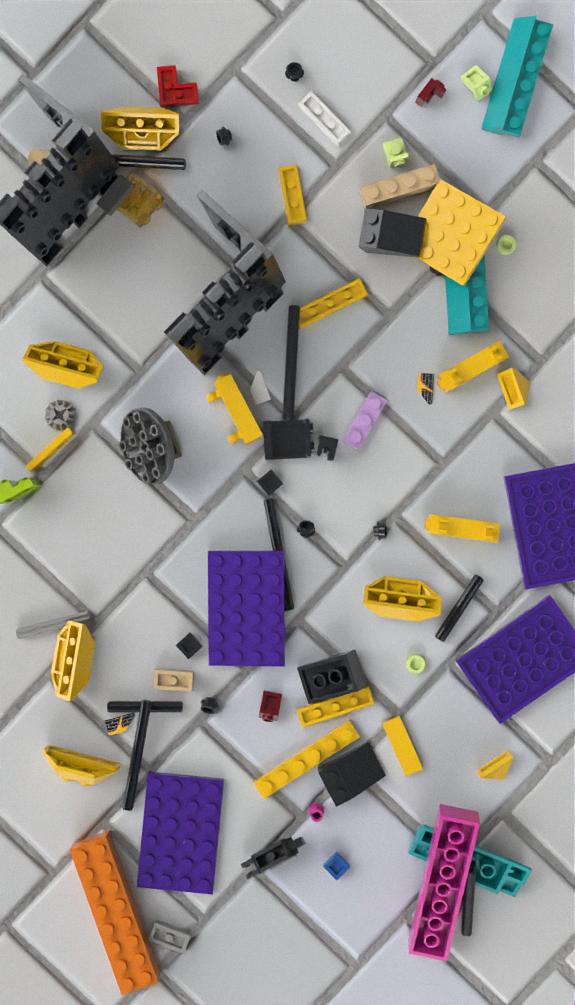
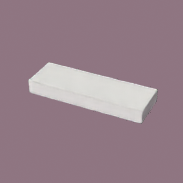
[298,91,351,147]

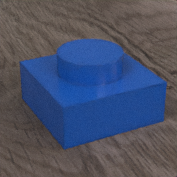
[323,852,350,881]

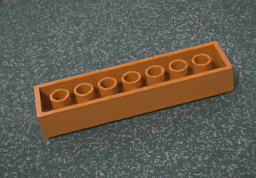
[70,830,161,995]

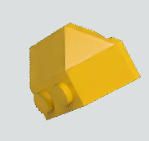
[101,106,179,151]
[22,341,104,389]
[363,576,442,622]
[51,620,95,701]
[43,745,121,786]

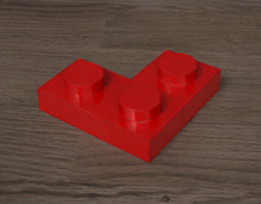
[157,65,199,108]

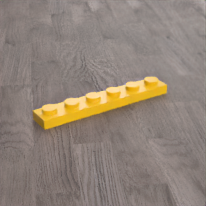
[253,720,360,799]

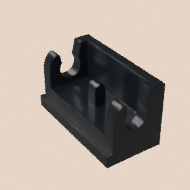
[317,435,339,462]

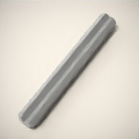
[16,611,91,639]

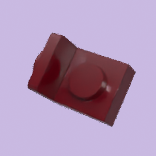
[415,78,446,107]
[259,690,282,722]

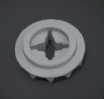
[44,400,76,431]

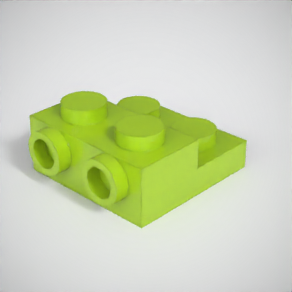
[0,477,42,504]

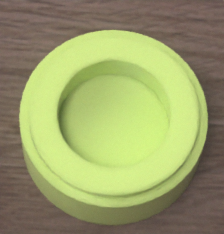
[496,235,517,255]
[406,654,426,674]

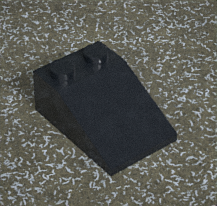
[358,209,427,257]
[297,649,367,704]
[318,741,386,807]

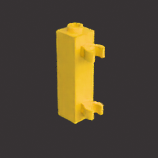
[436,340,509,393]
[206,373,263,445]
[424,514,501,543]

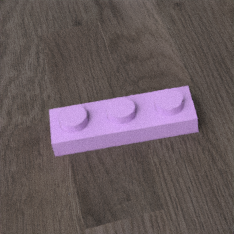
[343,391,388,451]

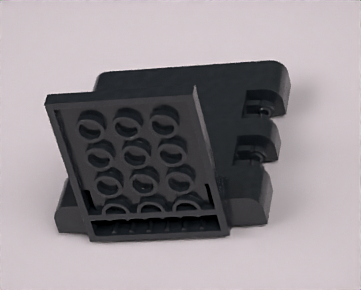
[0,73,120,267]
[164,190,286,376]

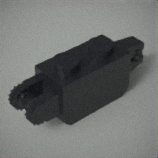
[241,837,306,880]

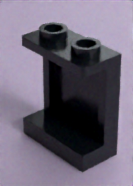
[263,419,315,460]

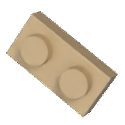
[153,669,194,692]

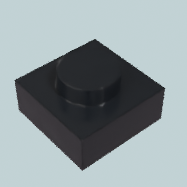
[257,469,283,496]
[176,632,203,659]

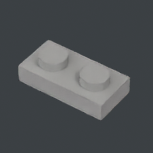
[148,920,191,954]

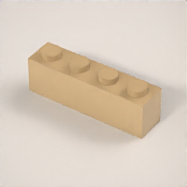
[359,164,440,210]

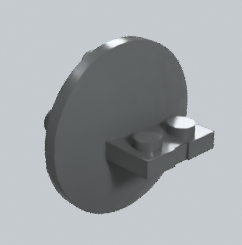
[119,407,182,485]

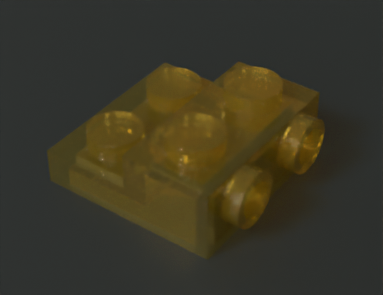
[117,173,164,228]

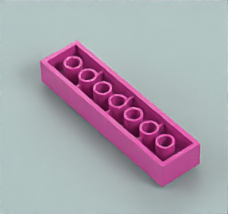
[408,804,480,962]

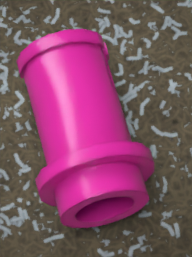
[309,803,324,822]

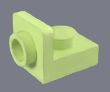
[461,65,492,101]
[383,138,409,168]

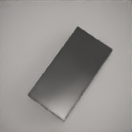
[96,174,136,216]

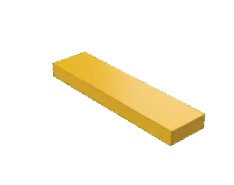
[299,278,368,330]
[296,685,375,728]

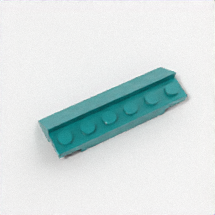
[481,16,553,138]
[445,255,489,335]
[408,824,532,897]

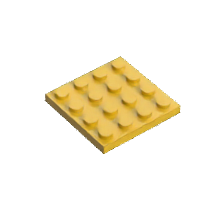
[415,179,507,286]

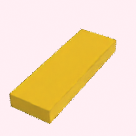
[278,164,307,226]
[25,427,76,472]
[382,716,423,776]

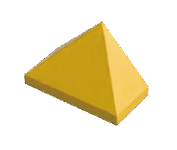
[497,367,530,410]
[476,750,514,779]

